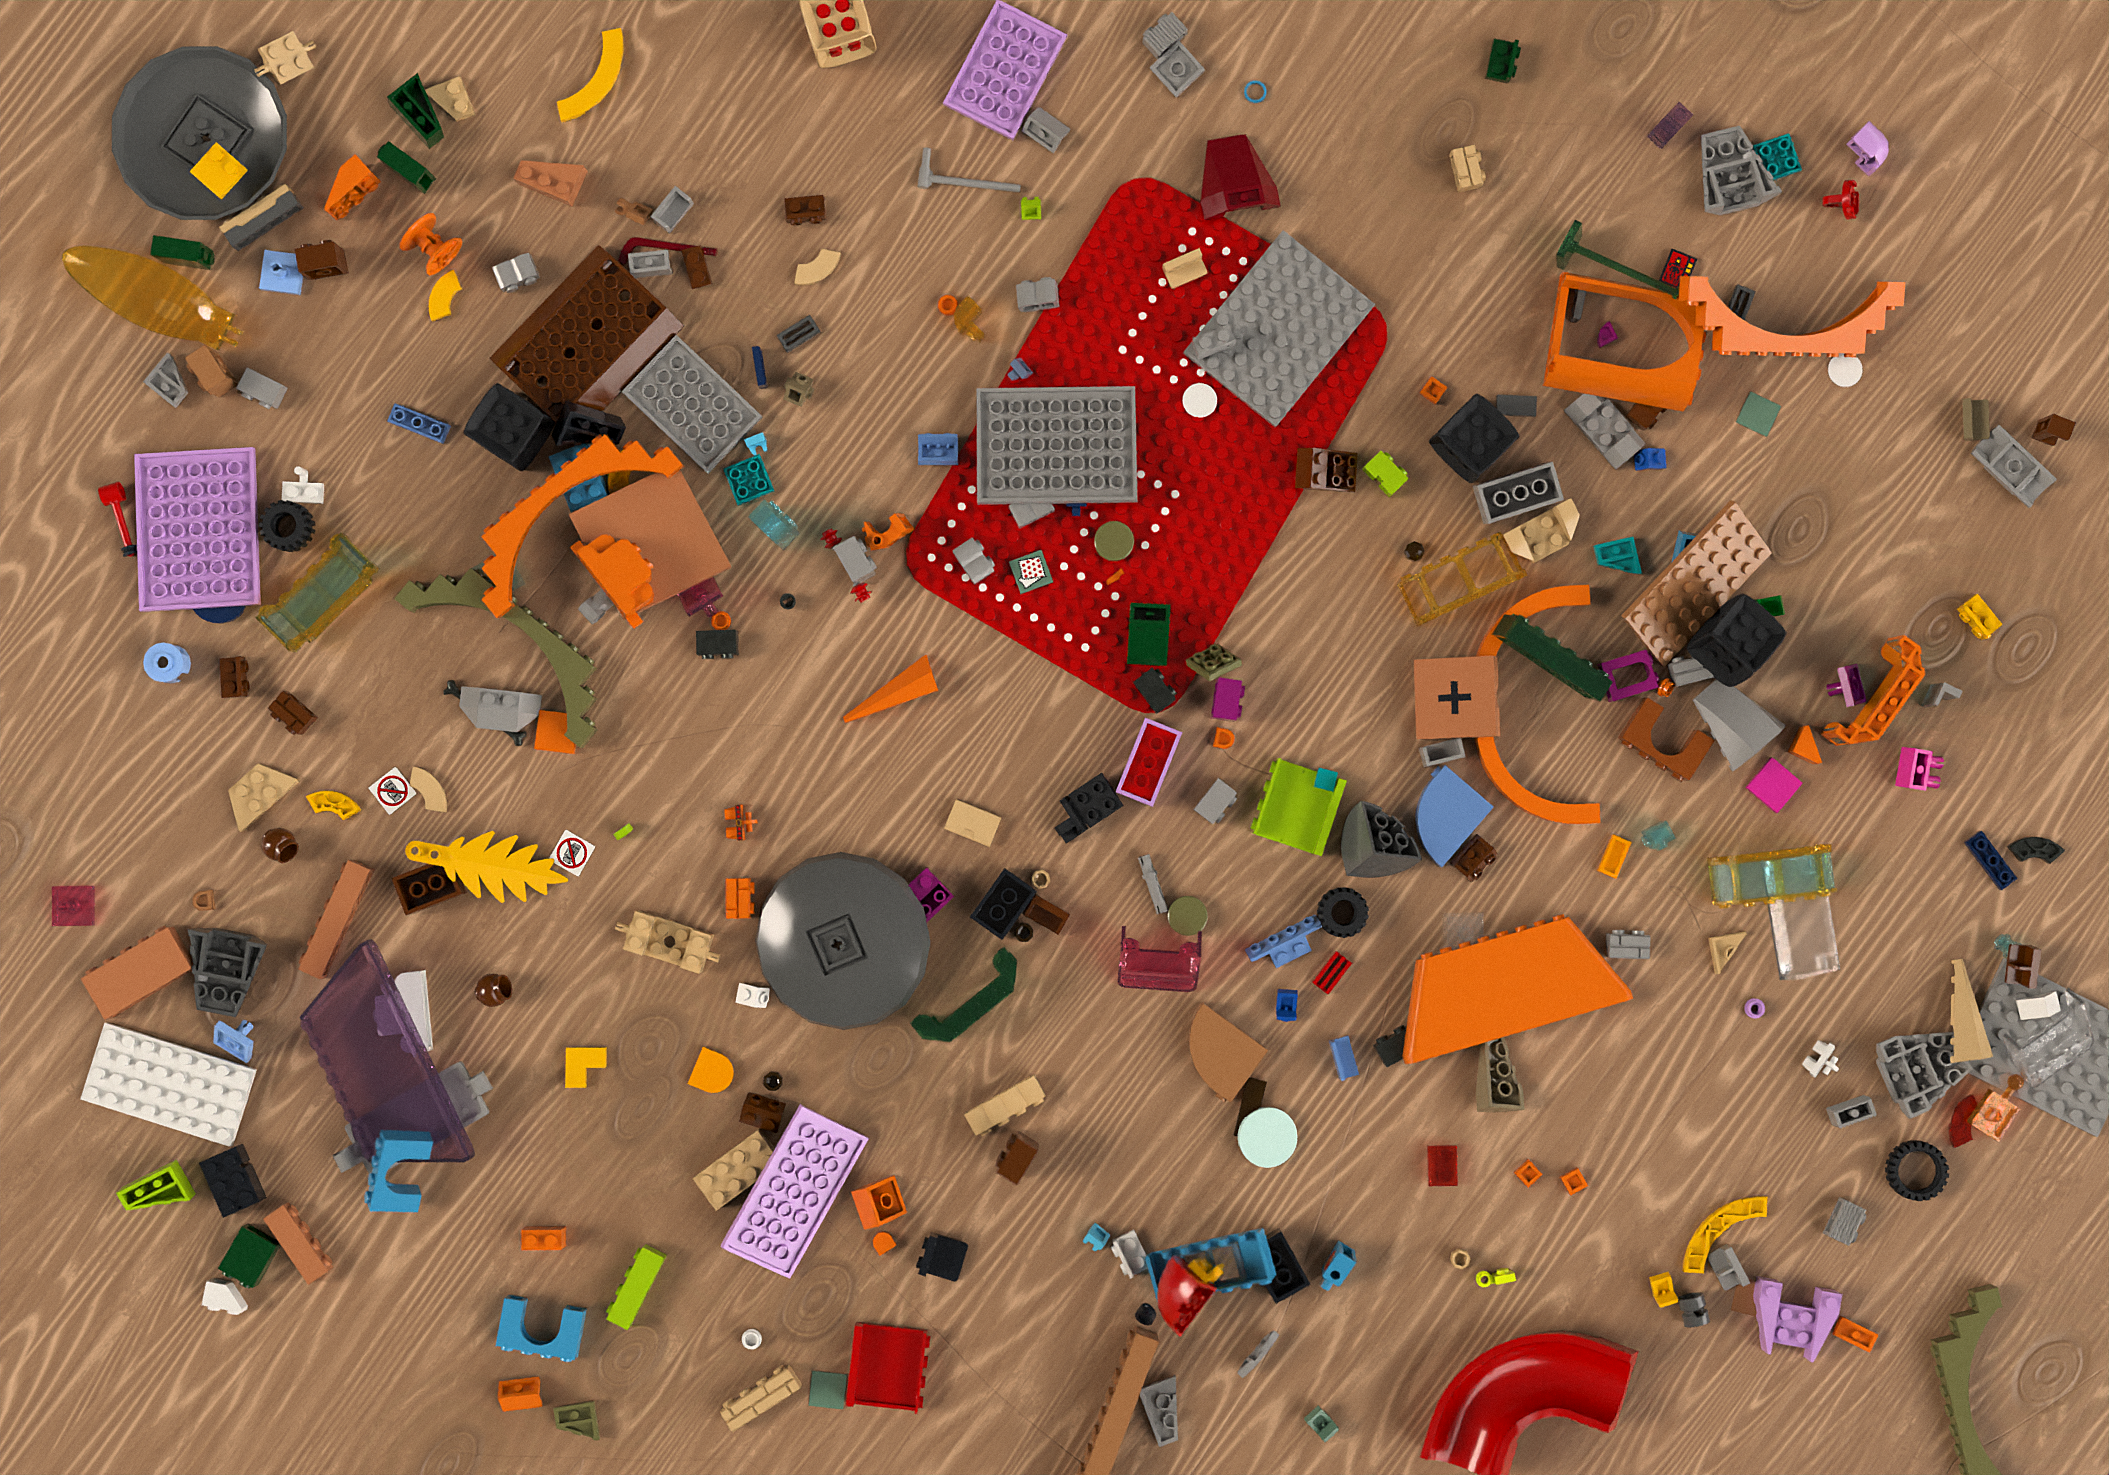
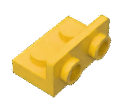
[1957,594,2003,640]
[1188,1257,1225,1284]

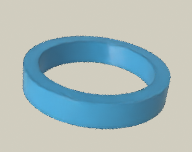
[1244,80,1267,103]

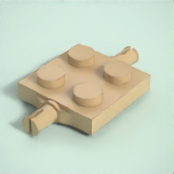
[254,31,316,86]

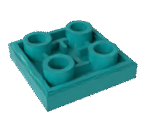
[1753,133,1802,181]
[723,454,775,506]

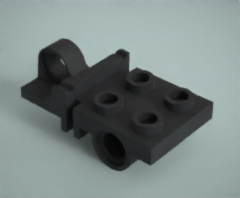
[1055,773,1124,843]

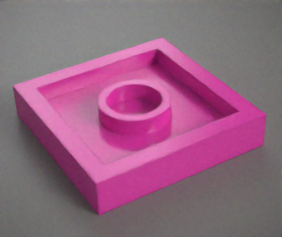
[1745,757,1802,813]

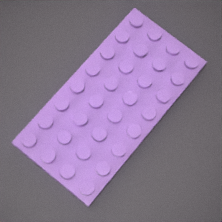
[720,1104,868,1279]

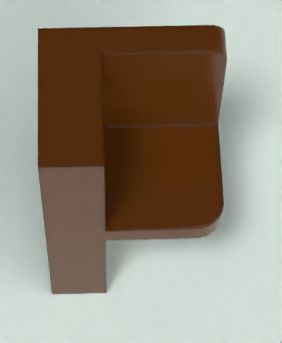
[2004,944,2041,989]

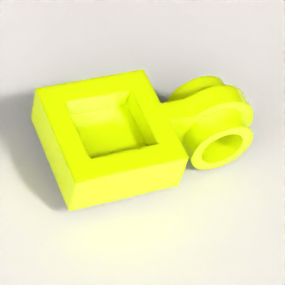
[1476,1268,1516,1287]

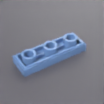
[387,403,451,444]

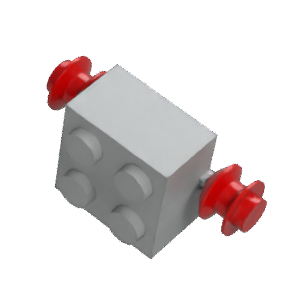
[820,528,877,603]

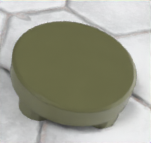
[1094,521,1134,561]
[1168,896,1208,936]

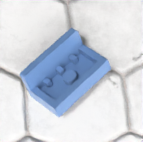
[918,433,958,465]

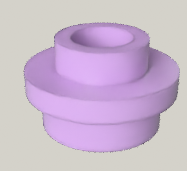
[1744,998,1765,1018]

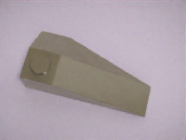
[1476,1037,1524,1113]

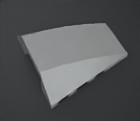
[1701,126,1782,215]
[1693,680,1786,772]

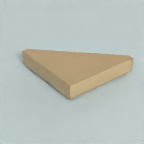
[1708,931,1747,974]

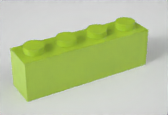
[606,1244,667,1330]

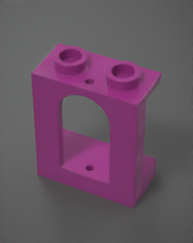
[1597,649,1659,702]

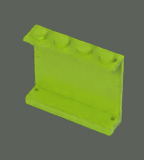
[1250,758,1347,856]

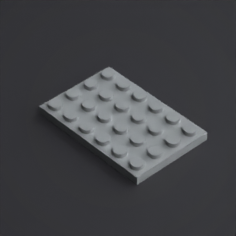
[622,335,763,474]

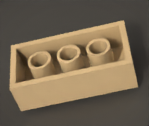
[692,1128,775,1211]

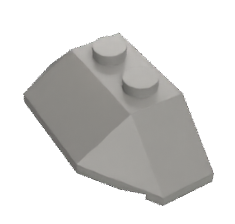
[459,686,542,732]

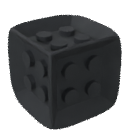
[463,383,555,472]
[1429,393,1520,483]
[1687,594,1786,687]

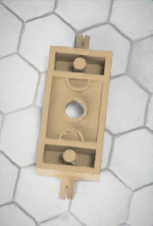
[615,910,720,974]

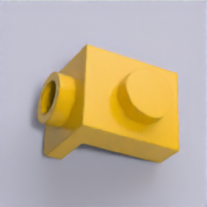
[1649,1272,1678,1307]

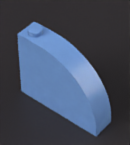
[1415,765,1493,867]

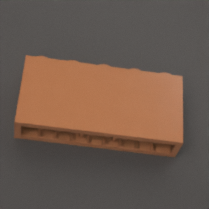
[81,926,193,1020]

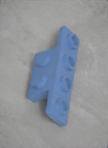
[1245,915,1322,968]

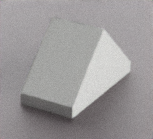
[2016,991,2061,1020]

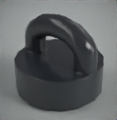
[1135,1303,1156,1326]

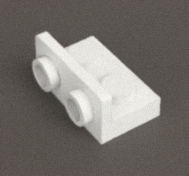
[1111,1229,1148,1279]

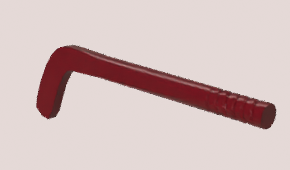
[618,237,717,265]

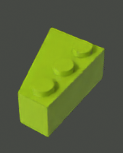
[116,1159,196,1211]

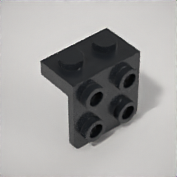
[916,1232,968,1282]

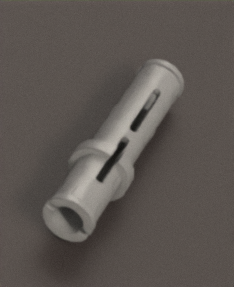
[1138,854,1169,914]

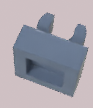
[1007,358,1033,381]

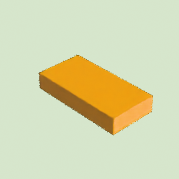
[1597,834,1632,879]

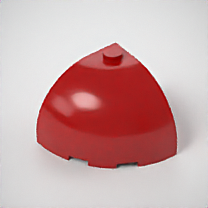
[1157,1255,1217,1337]

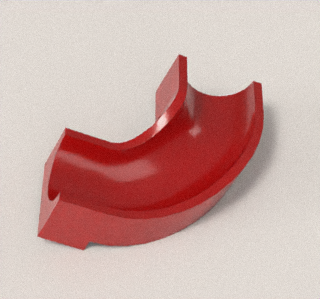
[1420,1331,1639,1475]

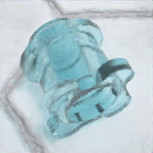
[1994,934,2022,958]

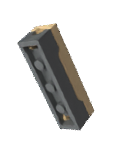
[219,184,304,251]

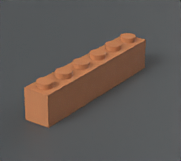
[298,860,375,979]

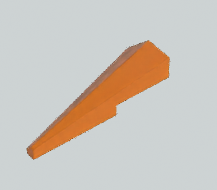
[843,655,939,723]

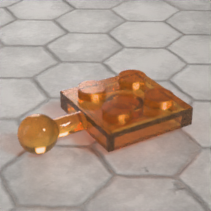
[1967,1074,2024,1142]

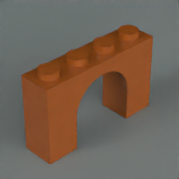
[1618,697,1715,782]

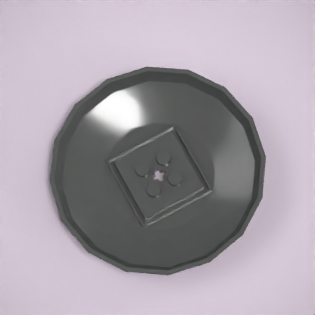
[112,46,287,220]
[755,852,931,1030]

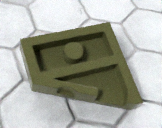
[553,1400,600,1441]

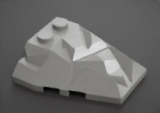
[1876,1032,1972,1119]

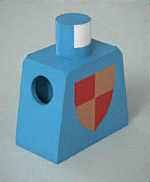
[1319,1240,1356,1291]

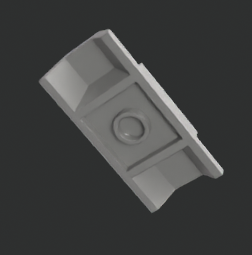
[1564,393,1646,470]
[1971,425,2057,508]

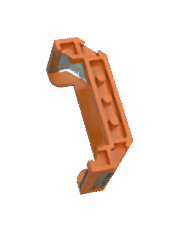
[1820,635,1925,746]

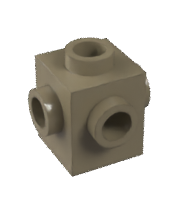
[783,372,814,407]

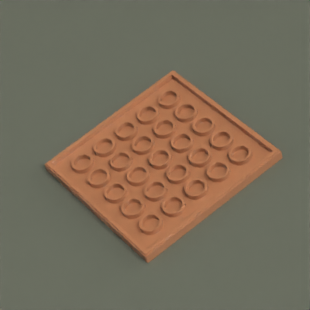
[568,470,731,620]

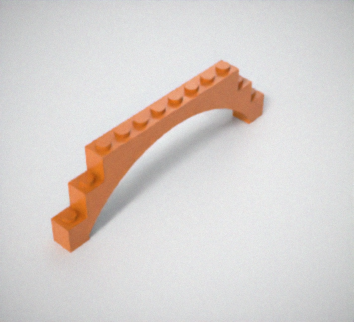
[1679,276,1906,357]
[481,434,684,618]

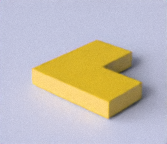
[565,1047,607,1088]

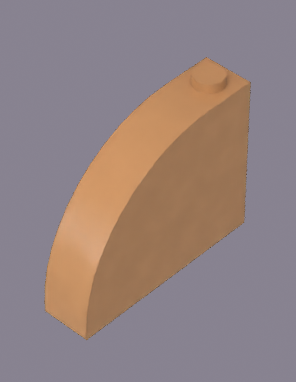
[1189,1002,1268,1102]

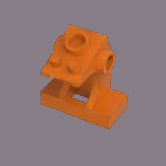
[862,513,914,551]

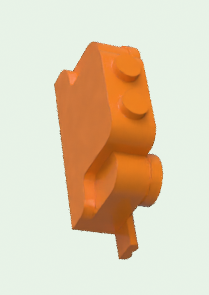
[570,534,654,629]

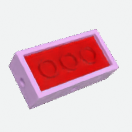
[1115,718,1182,807]

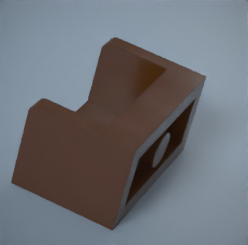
[2032,414,2076,446]
[1024,895,1070,935]

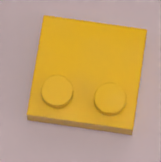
[190,142,248,200]

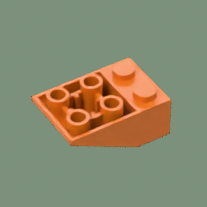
[324,154,381,220]

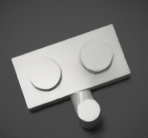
[282,466,324,504]

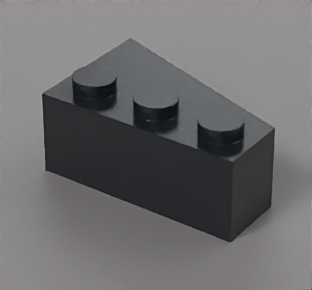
[551,401,626,446]

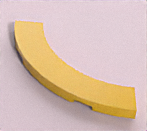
[557,28,624,122]
[1682,1196,1768,1273]

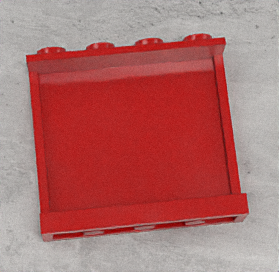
[846,1322,931,1414]

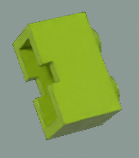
[1362,451,1409,497]

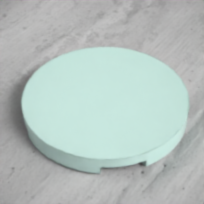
[1238,1107,1297,1168]

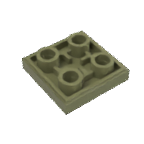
[1186,644,1242,682]

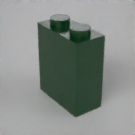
[377,141,436,194]
[150,235,215,270]
[218,1224,281,1288]

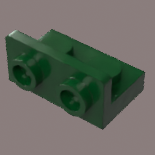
[1485,38,1521,83]

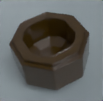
[1404,541,1425,562]
[1015,923,1033,942]
[763,1071,783,1091]

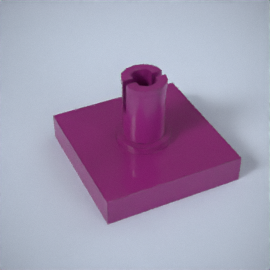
[1826,663,1867,707]

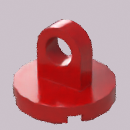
[1822,179,1859,220]

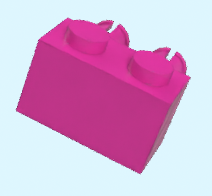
[1895,747,1944,791]

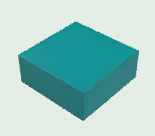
[1313,768,1338,792]

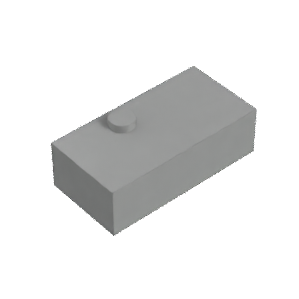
[1472,462,1564,524]

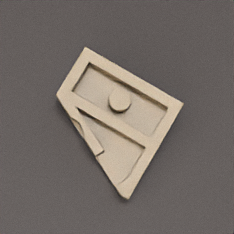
[425,76,475,122]

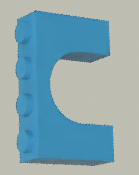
[364,1130,433,1212]
[496,1295,587,1362]

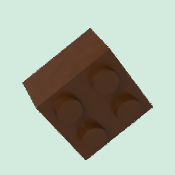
[294,240,349,281]

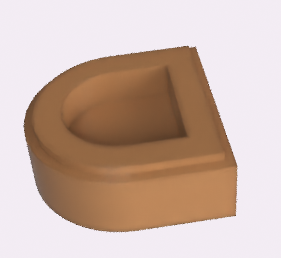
[192,890,215,911]

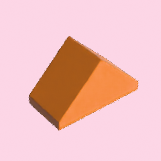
[1788,725,1822,764]

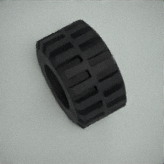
[259,500,315,552]
[1317,887,1369,938]

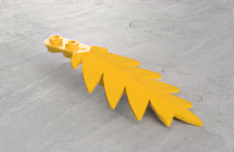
[405,831,568,903]

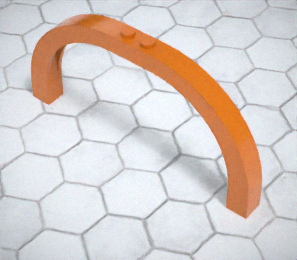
[1474,585,1601,824]

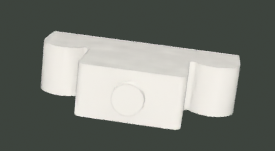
[374,970,433,1053]

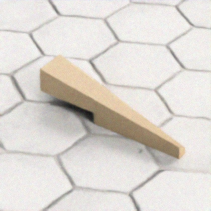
[1950,959,1993,1063]

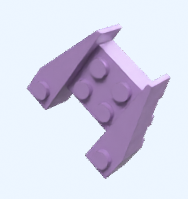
[1753,1276,1842,1362]

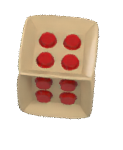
[798,0,876,68]

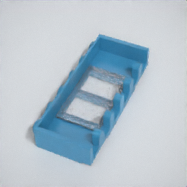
[1145,1228,1276,1303]

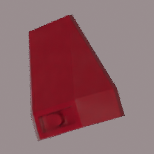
[1200,134,1281,220]

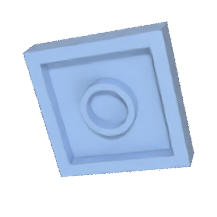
[259,250,303,295]
[213,1020,254,1064]

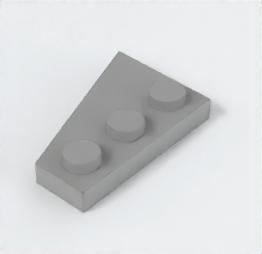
[1140,1375,1178,1447]

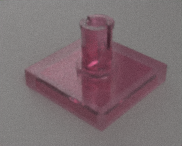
[678,576,723,617]
[52,886,95,926]

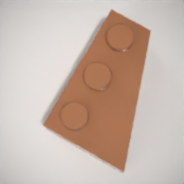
[513,160,588,207]

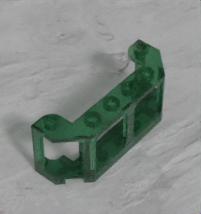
[910,945,1017,1042]

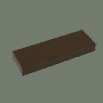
[1233,1077,1267,1137]

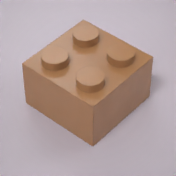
[185,345,238,398]

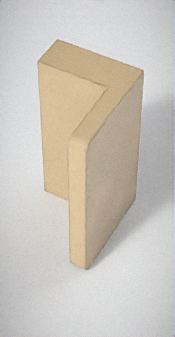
[1162,248,1207,289]

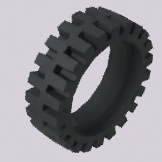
[1885,1140,1949,1201]

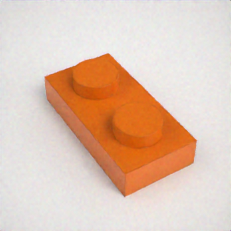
[1832,1316,1878,1353]

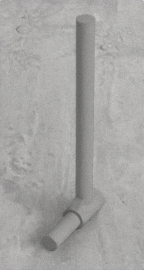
[918,148,1021,192]

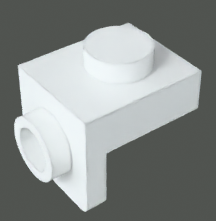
[735,983,770,1008]

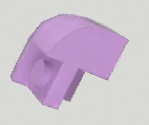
[1846,121,1889,176]

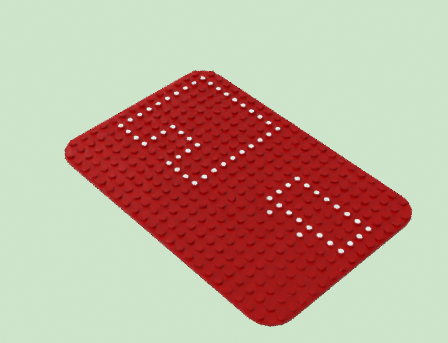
[906,177,1388,713]

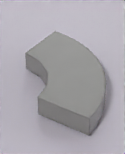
[1237,1331,1279,1378]

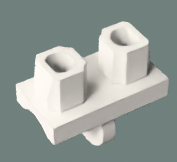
[1802,1040,1839,1078]

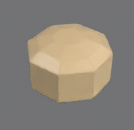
[1031,870,1050,889]
[1450,1248,1470,1269]

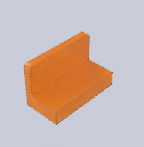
[498,1376,543,1412]

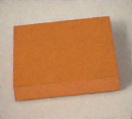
[534,710,576,754]

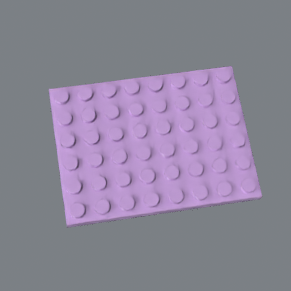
[134,447,261,612]

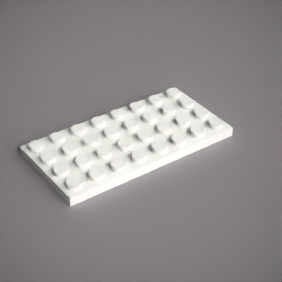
[81,1022,257,1147]

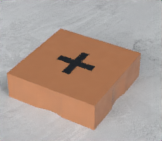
[1414,656,1500,740]

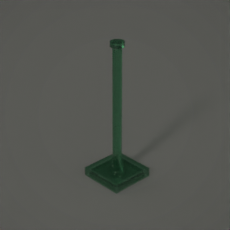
[1556,220,1679,299]

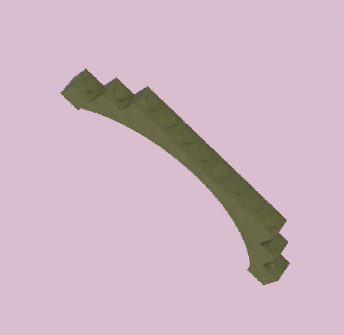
[394,568,598,748]
[1930,1284,2003,1475]

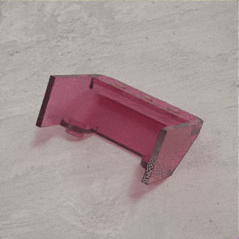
[1117,926,1202,992]

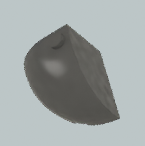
[1341,801,1422,878]

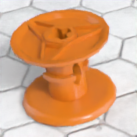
[399,213,463,276]

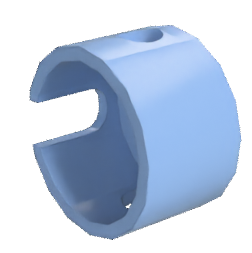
[143,642,191,684]

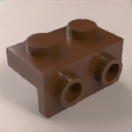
[739,1092,786,1133]

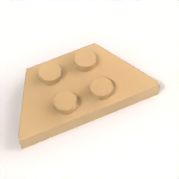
[228,764,300,832]

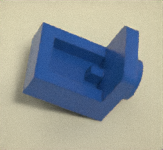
[1634,448,1667,471]
[1276,989,1298,1022]

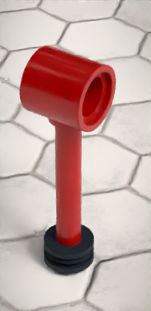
[98,482,137,557]

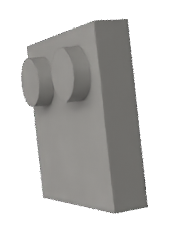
[1150,40,1205,98]

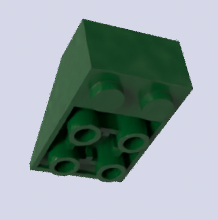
[1127,603,1170,666]

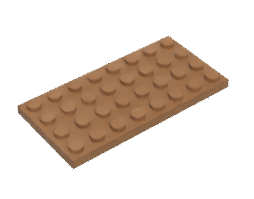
[1621,500,1772,667]

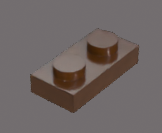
[681,245,712,289]

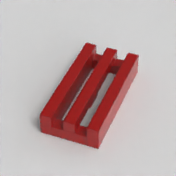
[1312,951,1352,995]

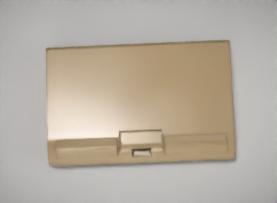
[944,799,1002,847]

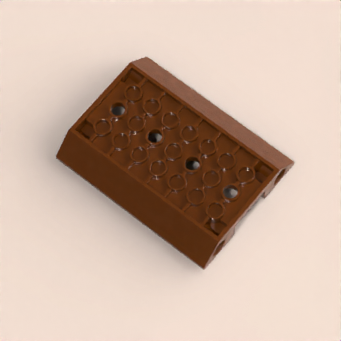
[489,245,684,423]

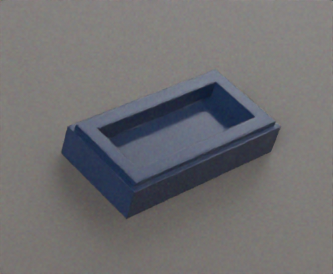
[752,346,768,389]

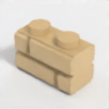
[1449,145,1486,192]

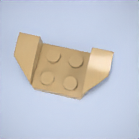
[1503,498,1580,564]

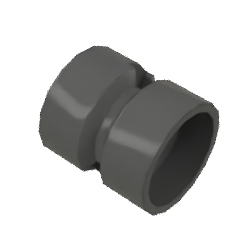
[1678,1292,1710,1328]

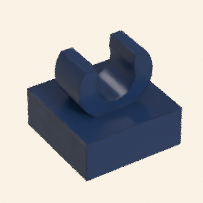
[1066,503,1086,516]

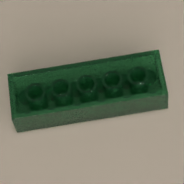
[1492,614,1613,702]

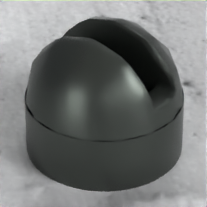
[780,593,796,610]

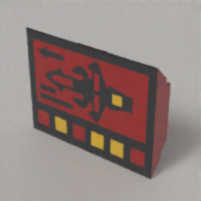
[1659,249,1697,290]

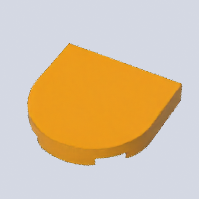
[687,1046,734,1093]

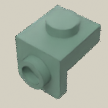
[1304,1405,1339,1442]

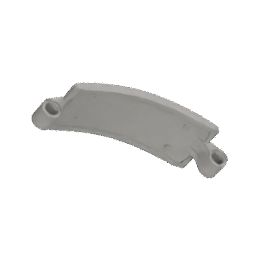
[333,1061,493,1174]

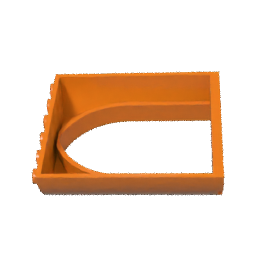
[1543,272,1706,412]

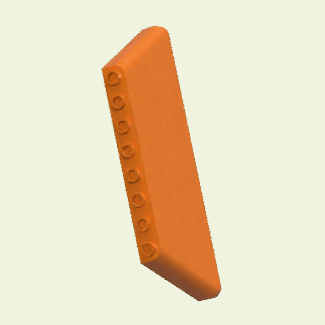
[1403,914,1633,1064]

